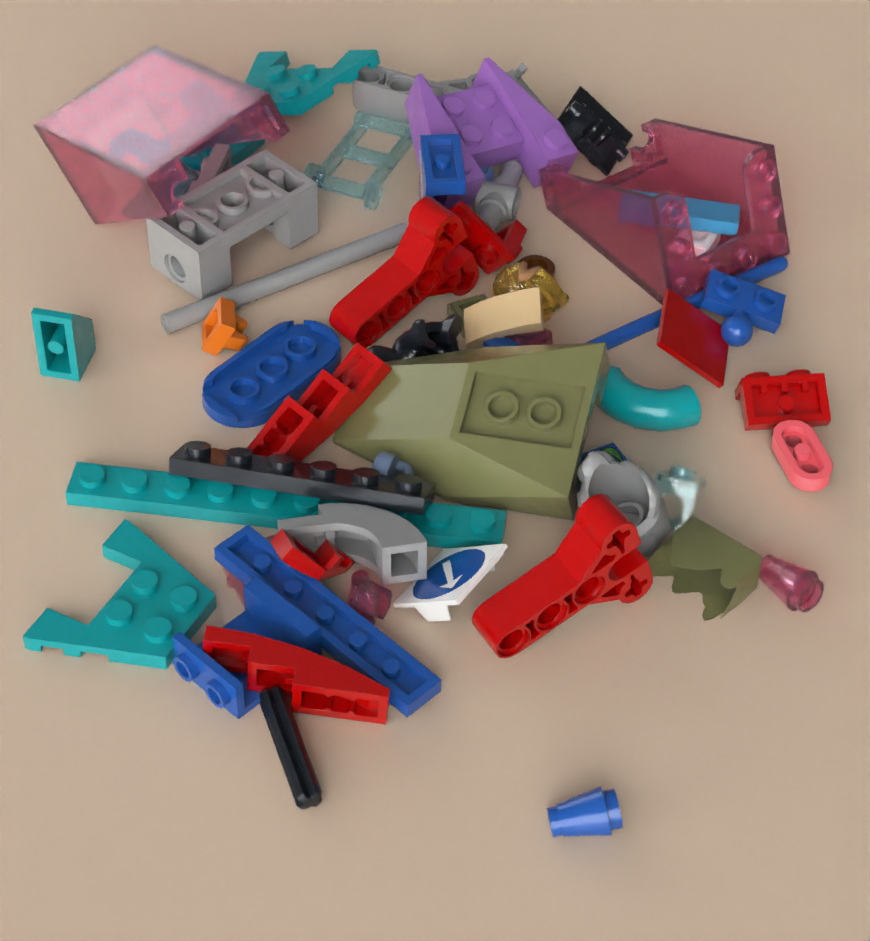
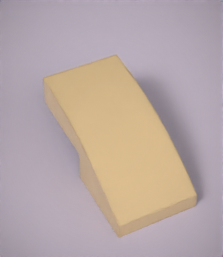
[464,287,544,349]

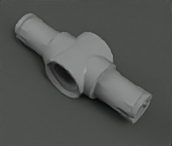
[475,161,523,232]

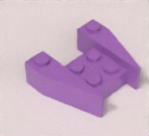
[405,57,579,209]

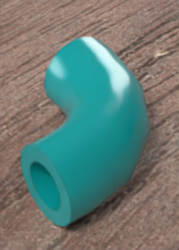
[597,366,701,432]

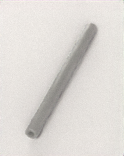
[160,223,407,334]

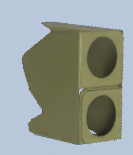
[647,515,762,621]

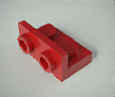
[734,369,831,431]

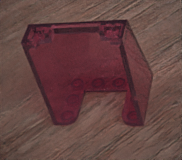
[33,46,290,224]
[539,118,790,306]

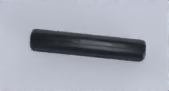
[259,686,322,810]

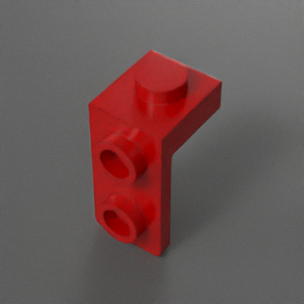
[449,201,527,275]

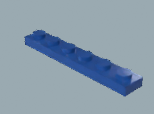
[214,525,442,718]

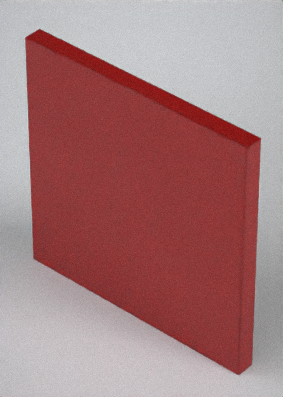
[656,289,729,389]

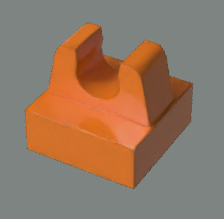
[202,297,248,356]

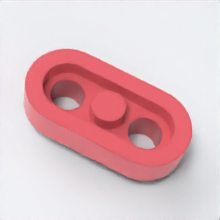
[771,420,833,492]

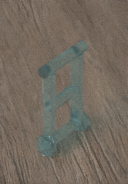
[304,111,413,211]

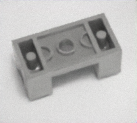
[146,149,319,300]

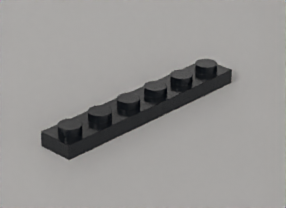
[169,441,435,515]

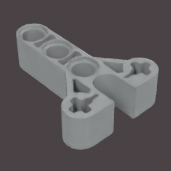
[353,65,477,125]

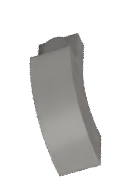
[277,503,427,585]

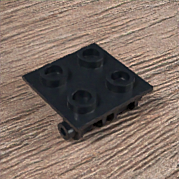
[557,86,633,176]

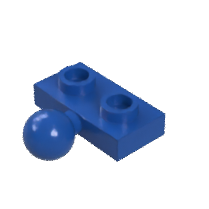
[700,269,786,347]

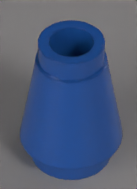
[547,786,623,837]

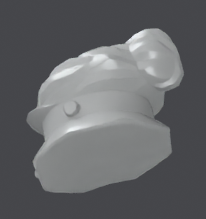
[577,451,671,557]

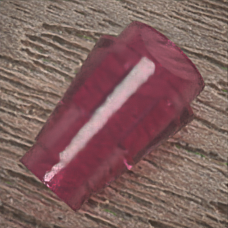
[759,554,824,612]

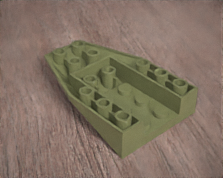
[333,343,610,520]

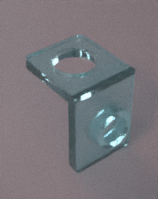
[654,465,706,530]

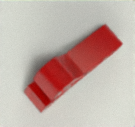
[329,196,480,348]
[472,493,653,658]

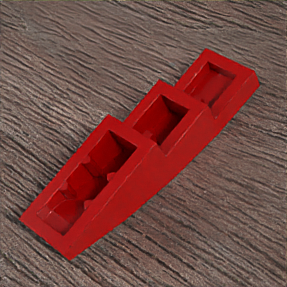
[247,342,392,462]
[203,625,390,725]

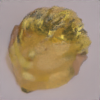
[493,261,569,323]

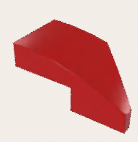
[270,528,355,580]

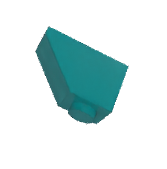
[31,308,96,382]

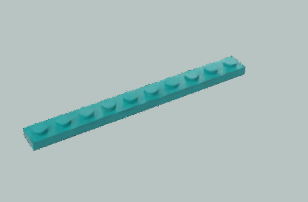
[65,462,507,549]

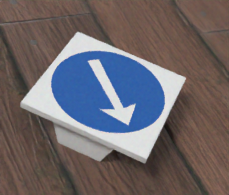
[393,543,508,622]

